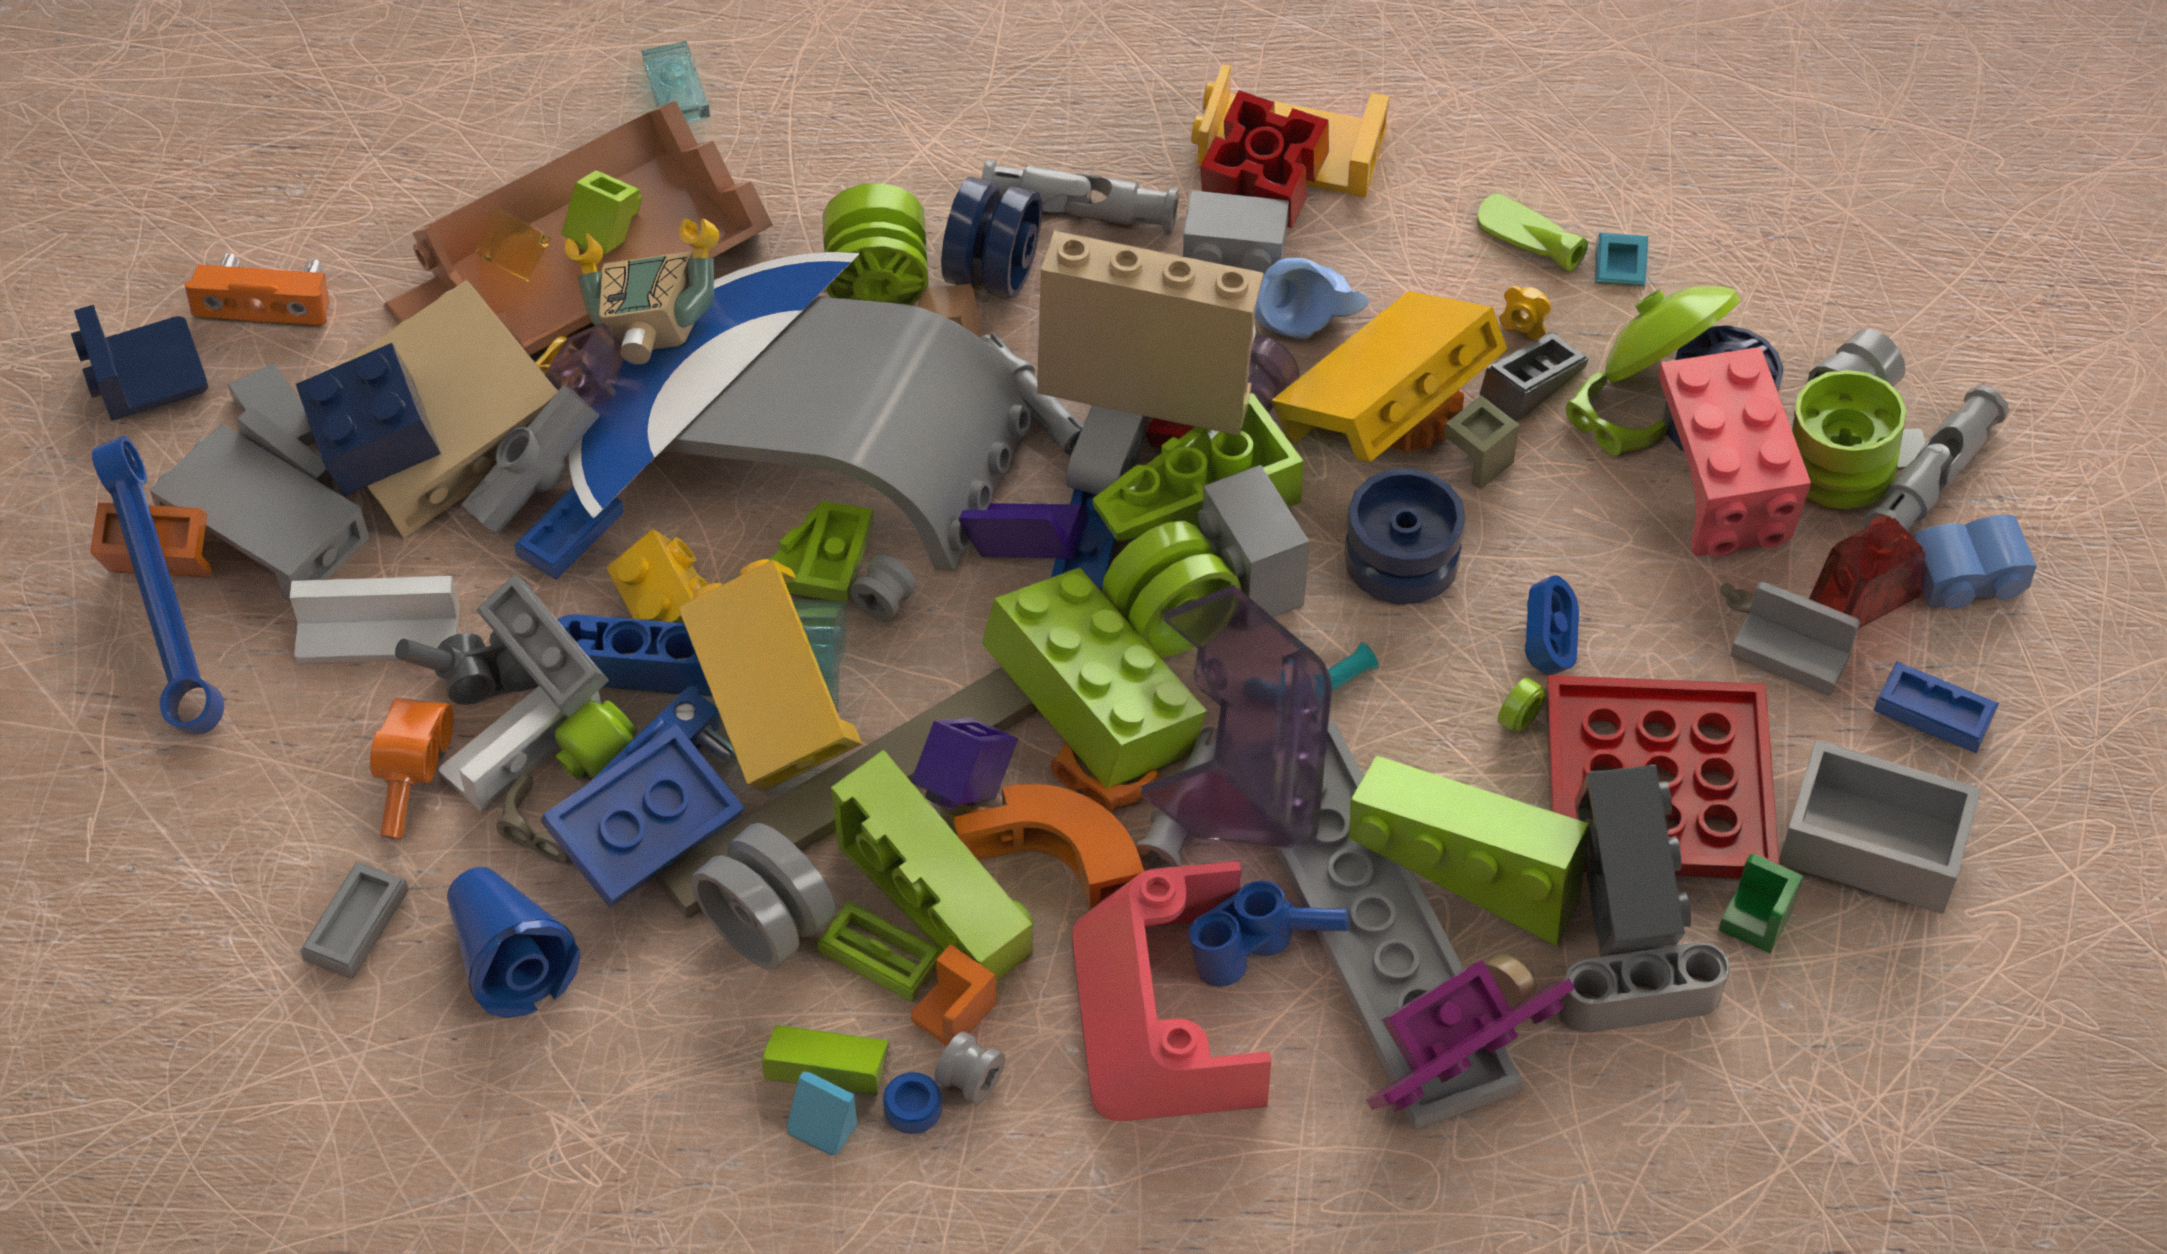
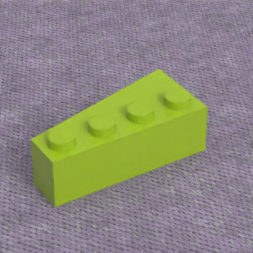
[831,750,1034,981]

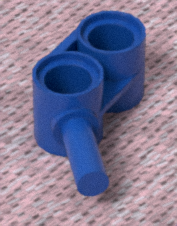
[1189,880,1349,987]

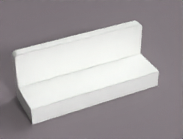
[290,576,460,664]
[439,686,601,812]

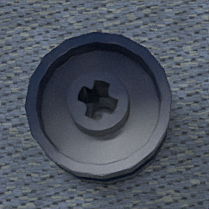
[941,177,1042,298]
[1344,468,1466,604]

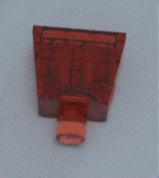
[1809,516,1926,629]

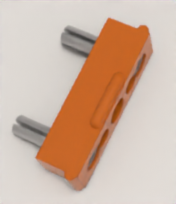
[184,253,330,325]

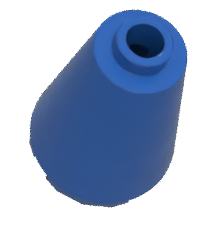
[447,867,581,1018]

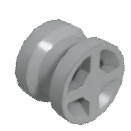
[849,554,917,622]
[934,1031,1005,1105]

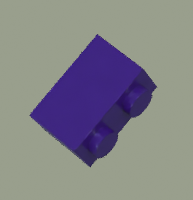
[911,718,1019,809]

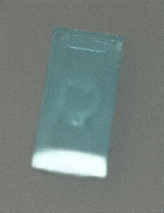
[641,41,710,122]

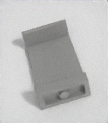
[149,423,369,602]

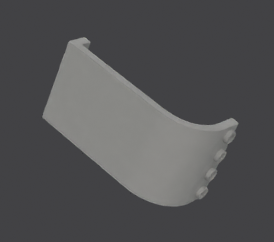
[662,297,1031,571]

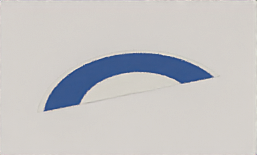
[569,252,859,519]

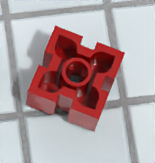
[1200,90,1329,229]

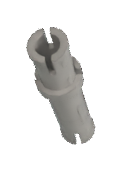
[981,333,1083,454]

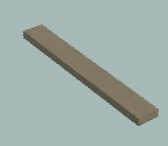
[657,667,1038,918]

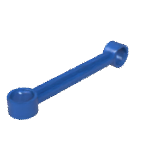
[92,436,224,735]

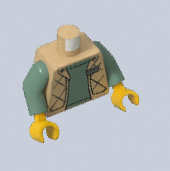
[565,218,719,364]

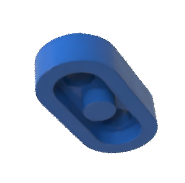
[1525,575,1579,675]

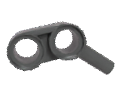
[395,631,539,705]

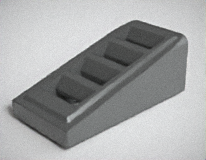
[1480,333,1589,421]

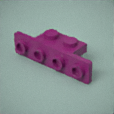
[1366,960,1575,1112]

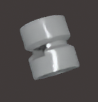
[1808,328,1906,387]

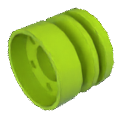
[822,183,929,306]
[1792,370,1907,510]

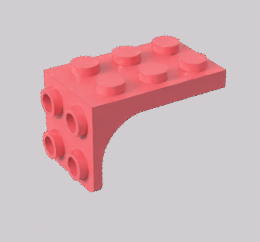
[1658,347,1811,557]

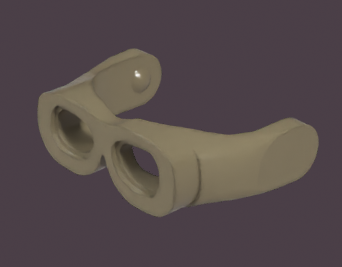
[496,773,569,863]

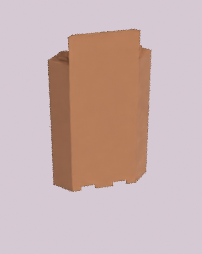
[384,101,773,355]

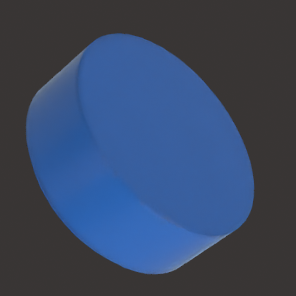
[883,1072,942,1134]

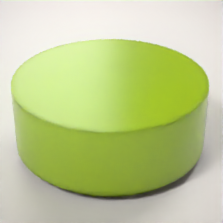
[1497,677,1546,733]

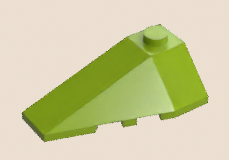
[1093,393,1304,541]

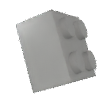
[1198,465,1309,627]

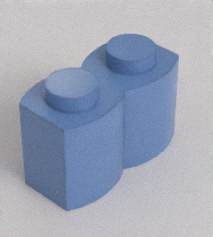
[1908,515,2037,609]

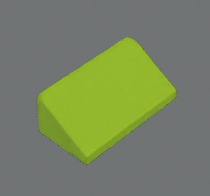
[761,1025,889,1095]

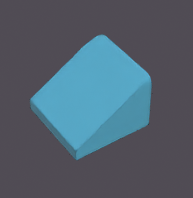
[1595,233,1649,286]
[787,1071,857,1155]

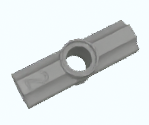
[462,385,600,533]

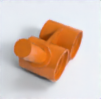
[370,698,454,839]

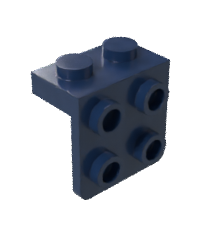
[71,304,208,421]

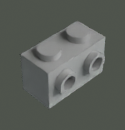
[1183,190,1289,274]

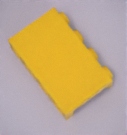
[1271,291,1508,463]

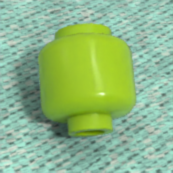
[555,700,637,780]

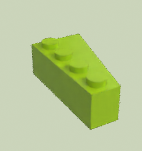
[1349,755,1589,946]

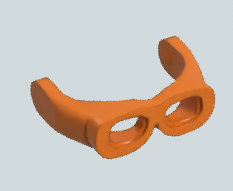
[1051,741,1162,812]

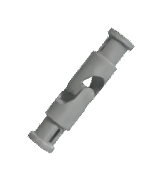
[981,159,1179,232]
[1863,385,2009,549]

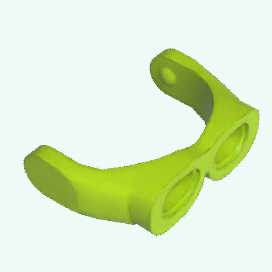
[1565,371,1669,456]

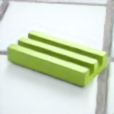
[817,900,943,1003]

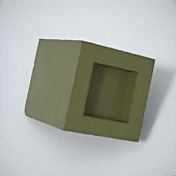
[1444,396,1519,489]

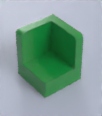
[1718,854,1803,954]

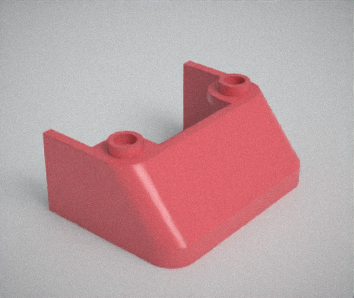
[1072,861,1271,1121]

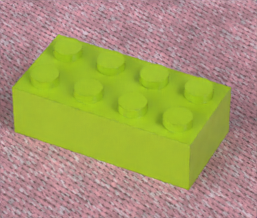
[982,567,1207,789]

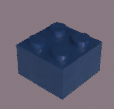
[295,343,441,495]

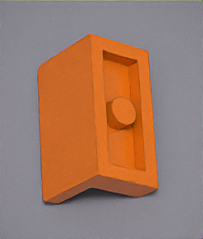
[90,502,212,577]

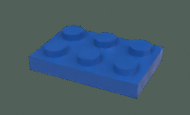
[541,724,745,908]

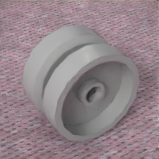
[691,823,836,970]

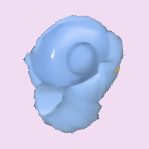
[1255,257,1369,340]

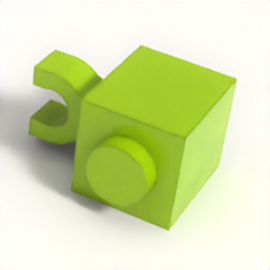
[561,170,643,255]

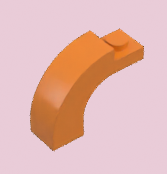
[953,784,1144,910]

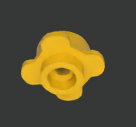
[1499,286,1552,340]

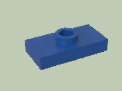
[514,486,624,580]
[1873,661,1999,753]

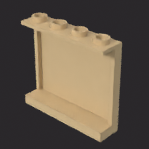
[1037,231,1264,436]
[297,280,558,538]

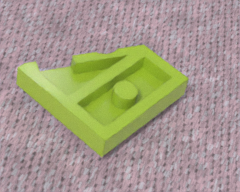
[769,500,874,603]

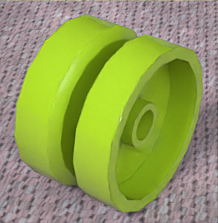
[1102,521,1241,658]

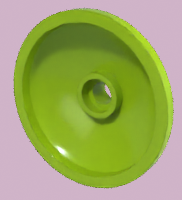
[1604,286,1741,383]

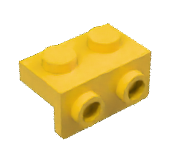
[606,529,709,623]

